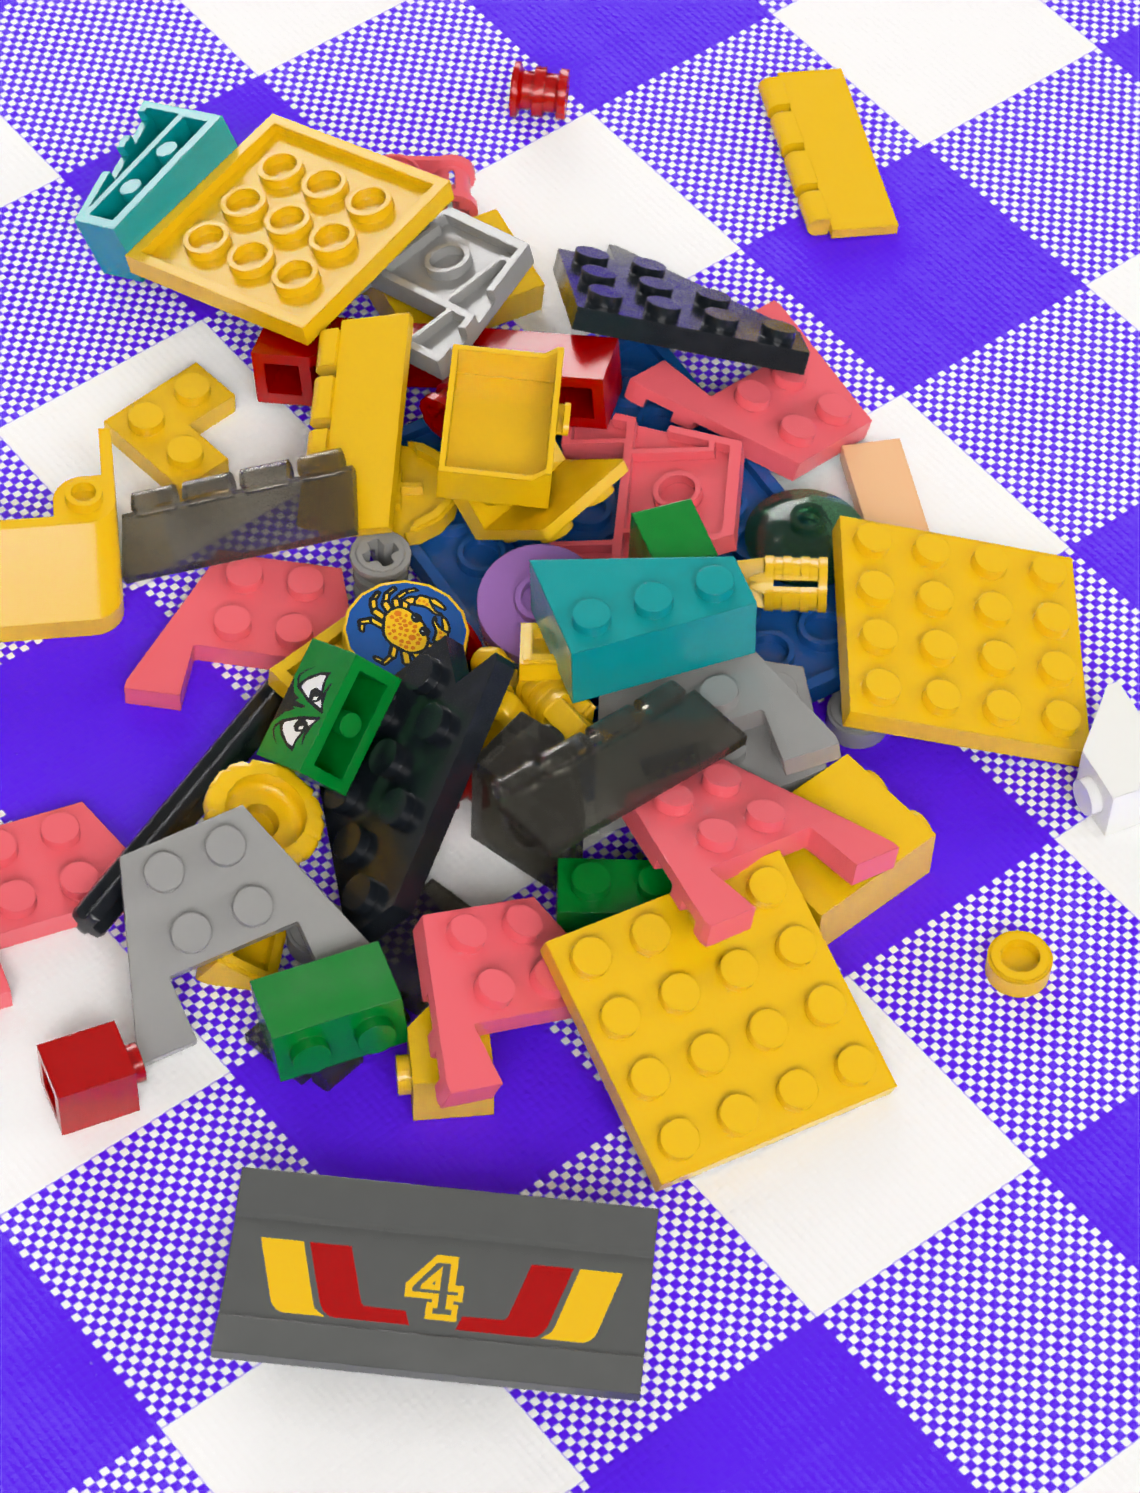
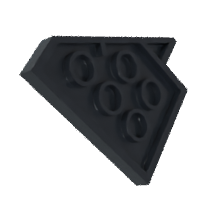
[553,244,810,375]
[319,635,515,943]

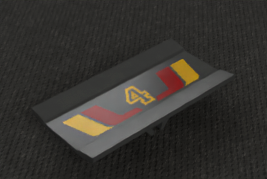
[211,1167,659,1401]

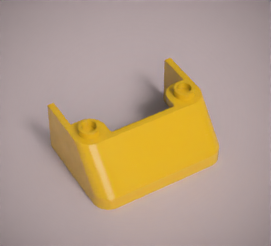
[0,428,124,642]

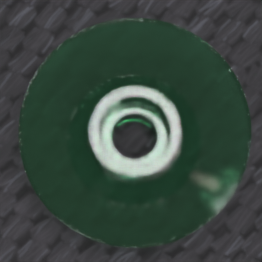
[744,489,862,587]

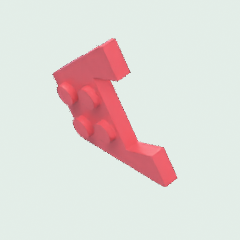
[624,300,872,481]
[549,413,745,559]
[124,552,349,711]
[622,759,899,947]
[0,802,125,1009]
[412,896,572,1108]

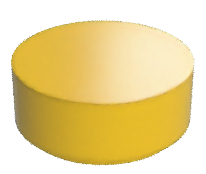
[985,930,1053,998]

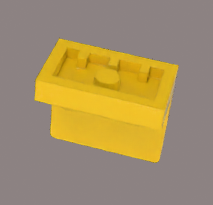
[453,441,629,543]

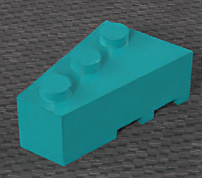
[74,100,238,282]
[529,556,757,703]

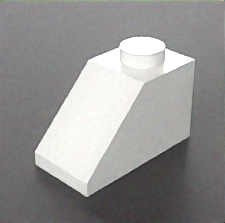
[1073,681,1140,837]

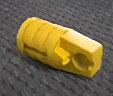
[737,555,828,613]
[515,680,607,759]

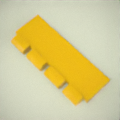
[758,68,899,239]
[298,312,414,539]

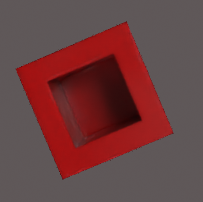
[36,1021,147,1136]

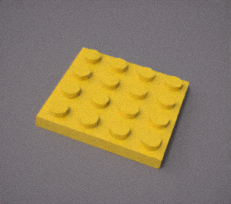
[125,113,454,346]
[832,515,1089,767]
[540,850,897,1193]

